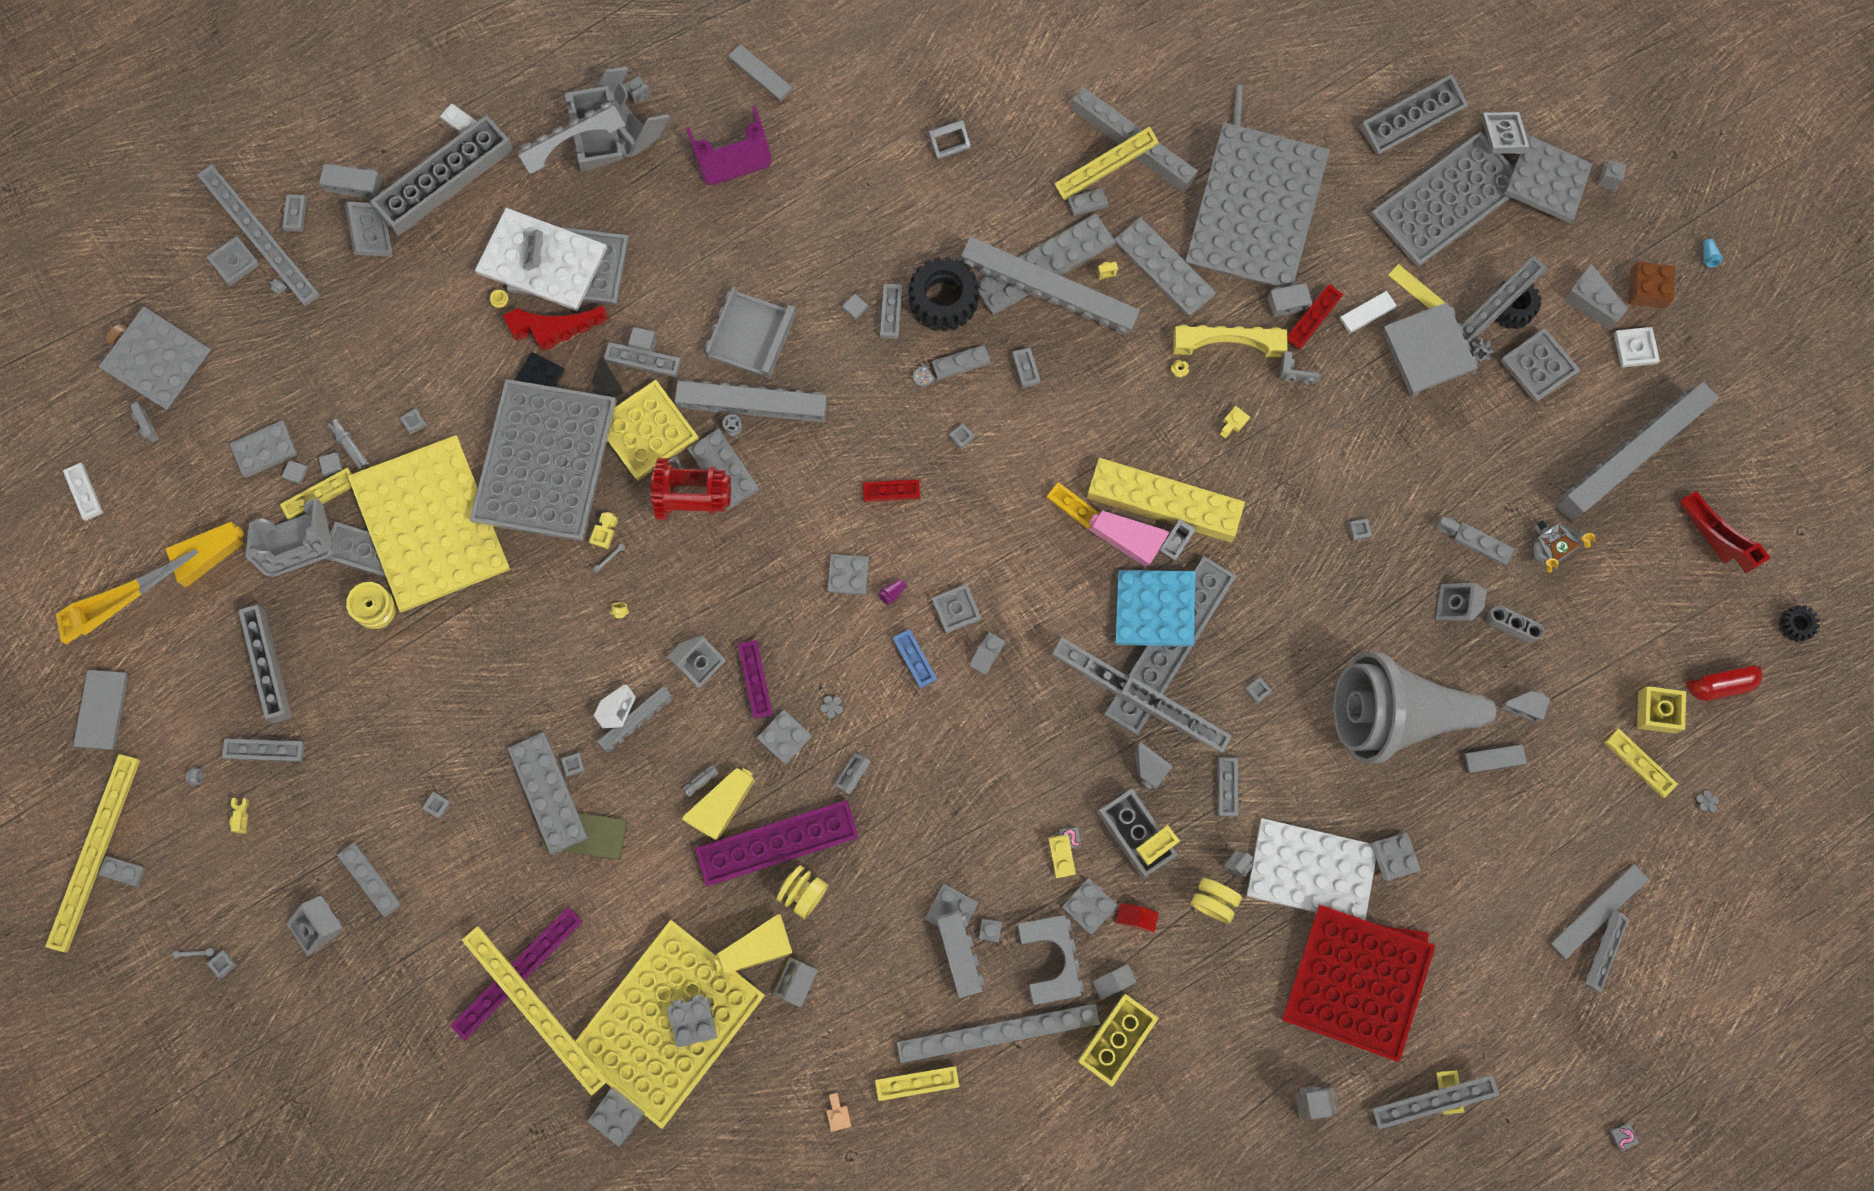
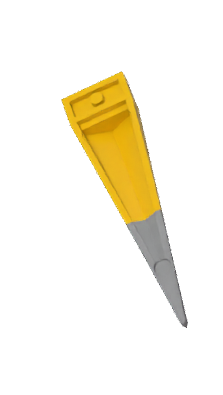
[56,550,199,644]

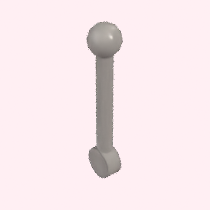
[593,544,625,573]
[171,948,215,959]

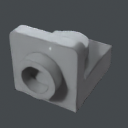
[624,76,651,104]

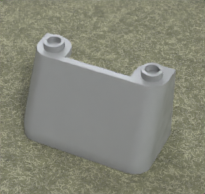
[565,86,626,172]
[245,498,332,577]

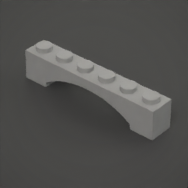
[519,101,626,174]

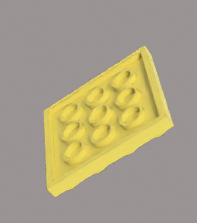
[608,380,699,481]

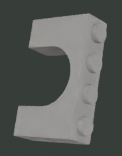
[1017,915,1084,1006]

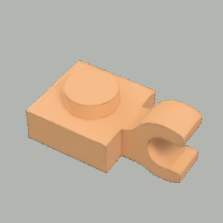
[827,1093,851,1132]

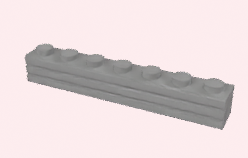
[597,686,673,752]

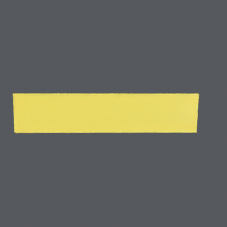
[1388,264,1445,309]

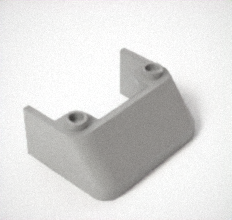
[597,67,670,157]

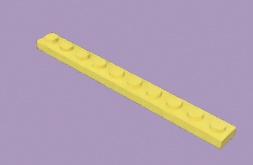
[45,754,141,953]
[462,926,608,1096]

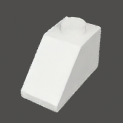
[594,685,636,728]

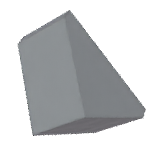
[1092,964,1137,1000]

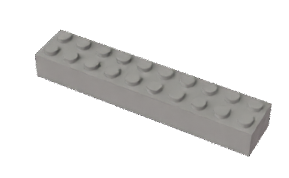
[1556,382,1719,523]

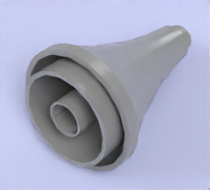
[1333,652,1496,764]

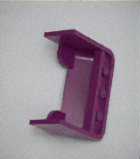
[686,105,772,186]

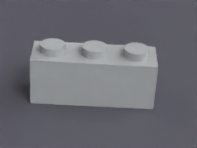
[319,164,382,199]

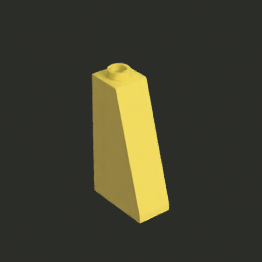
[682,768,755,841]
[713,914,792,976]

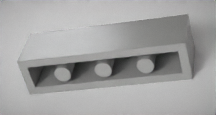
[936,911,984,998]

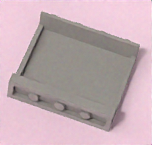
[705,286,796,379]
[1383,302,1478,398]

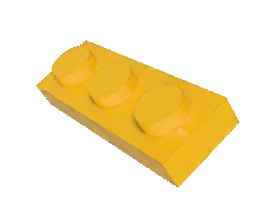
[1046,482,1099,532]

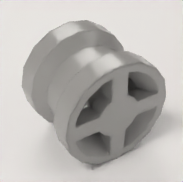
[723,414,743,437]

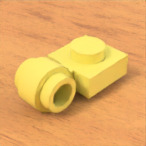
[589,512,618,549]

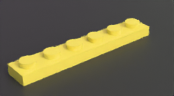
[1055,127,1159,200]

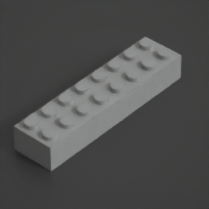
[370,115,513,236]

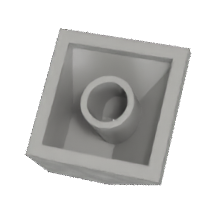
[1436,583,1487,621]
[667,635,726,688]
[1134,743,1173,791]

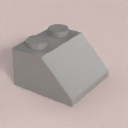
[286,896,342,956]

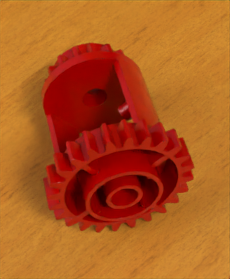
[650,458,731,520]

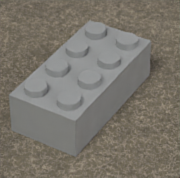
[1097,789,1178,880]

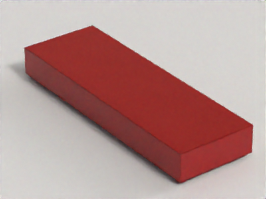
[863,479,920,502]

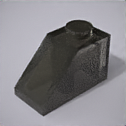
[592,357,623,398]

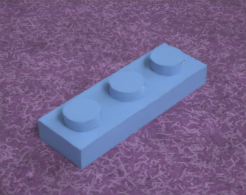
[893,629,937,689]

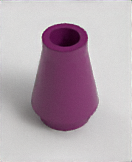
[878,579,907,605]

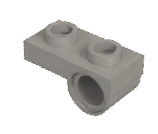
[1224,851,1253,879]

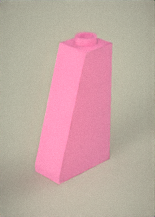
[1088,511,1169,567]

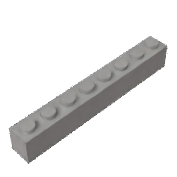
[1071,87,1198,193]
[675,379,828,423]

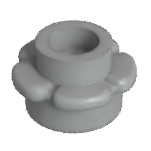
[269,278,288,294]
[186,767,204,786]

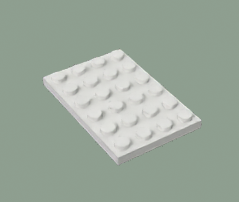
[475,208,607,311]
[1246,818,1376,920]

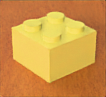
[1637,686,1686,734]

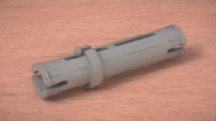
[328,419,369,471]

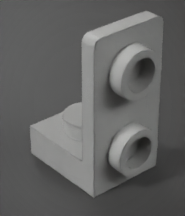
[1279,351,1320,385]

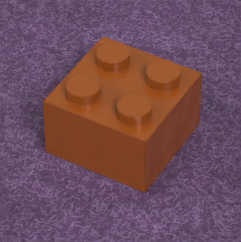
[1629,261,1675,308]

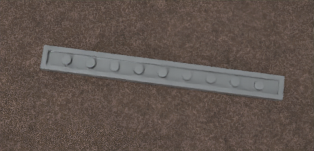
[197,165,320,307]
[897,1004,1100,1063]

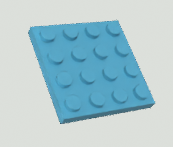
[1116,570,1196,647]

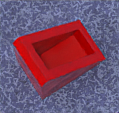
[1115,903,1159,933]

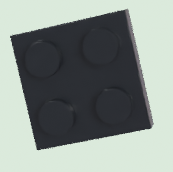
[514,352,565,387]

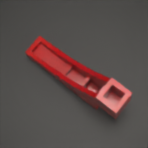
[503,305,609,351]
[1679,491,1771,574]

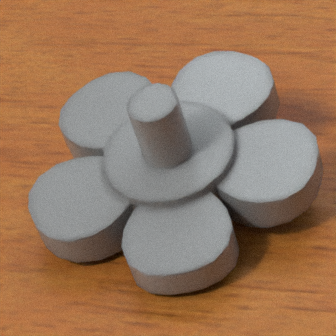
[821,696,843,718]
[1696,791,1719,813]

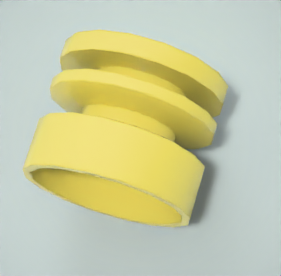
[776,865,829,920]

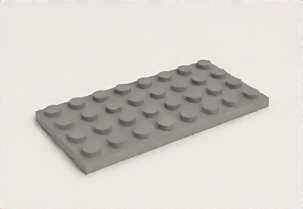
[1370,132,1514,268]

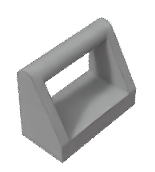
[926,120,971,160]

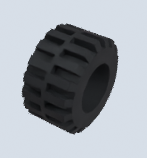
[1495,281,1542,329]

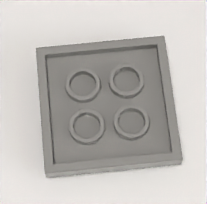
[1500,328,1581,403]

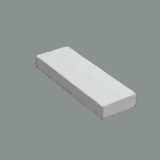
[1340,291,1397,334]
[63,463,103,521]

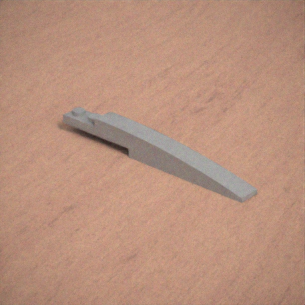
[1051,638,1232,753]

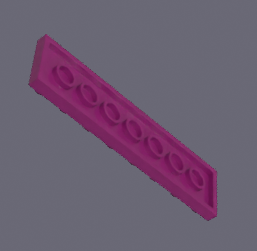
[695,800,859,887]

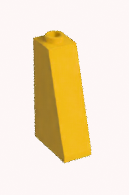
[166,522,244,587]

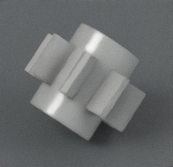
[1470,338,1493,362]

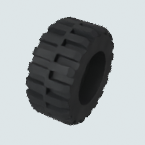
[909,257,979,332]

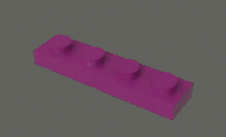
[738,640,773,720]

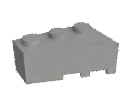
[1564,264,1628,331]
[1294,1086,1339,1119]

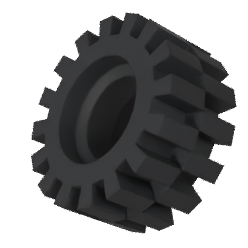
[1779,605,1820,642]

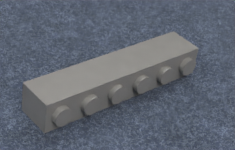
[238,604,292,724]

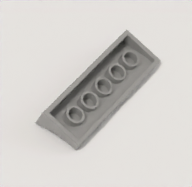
[1356,74,1468,156]

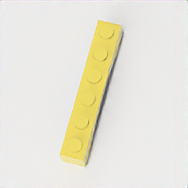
[1173,325,1287,357]

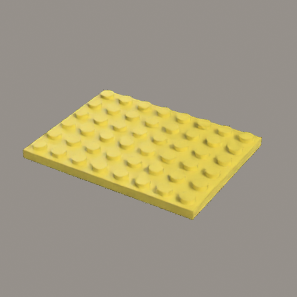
[348,435,511,613]
[576,920,766,1129]

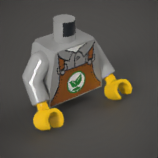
[1533,521,1596,573]

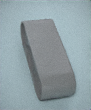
[1485,606,1544,643]

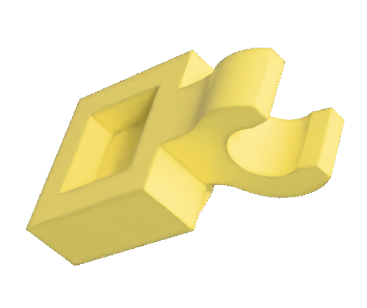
[1220,406,1250,439]
[229,798,249,834]

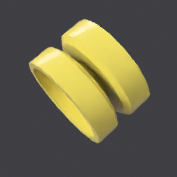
[346,582,396,629]
[1190,878,1242,924]

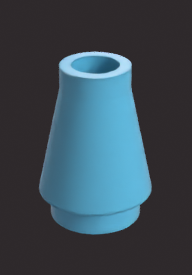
[1703,239,1723,267]

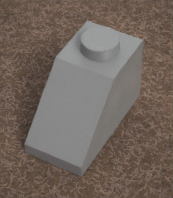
[1500,691,1550,723]

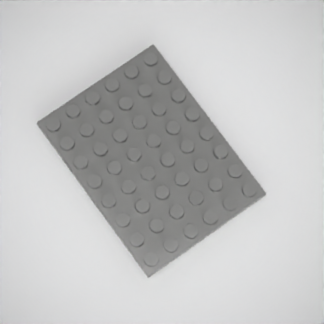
[1185,122,1330,288]
[470,379,617,542]

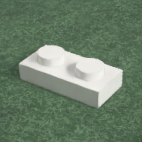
[440,103,477,133]

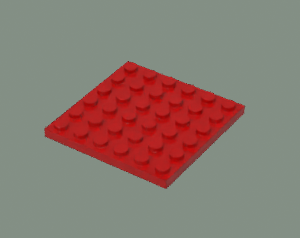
[1281,904,1436,1063]

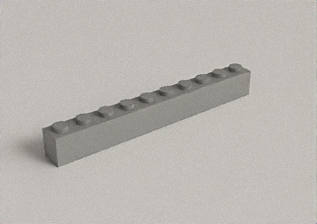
[960,237,1140,335]

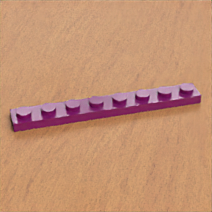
[450,907,584,1041]

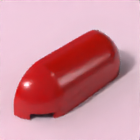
[1685,665,1763,701]

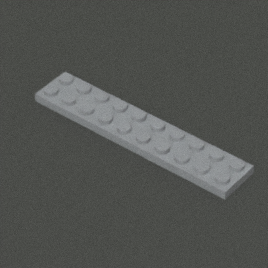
[1104,556,1236,736]

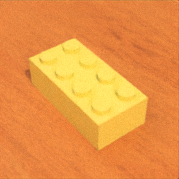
[1077,994,1159,1087]

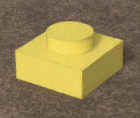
[1097,262,1118,280]

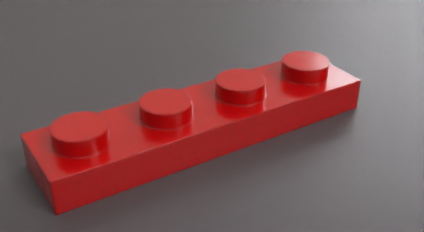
[1287,284,1344,351]

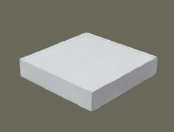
[1614,327,1660,368]

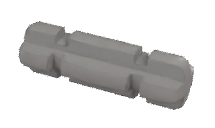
[683,766,719,797]

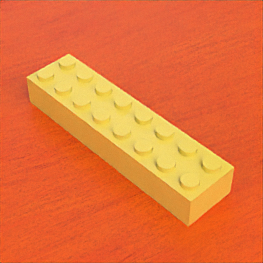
[1087,458,1245,543]

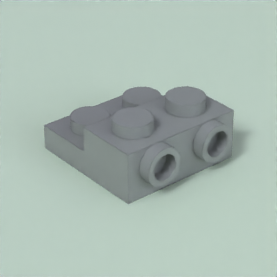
[667,994,718,1048]

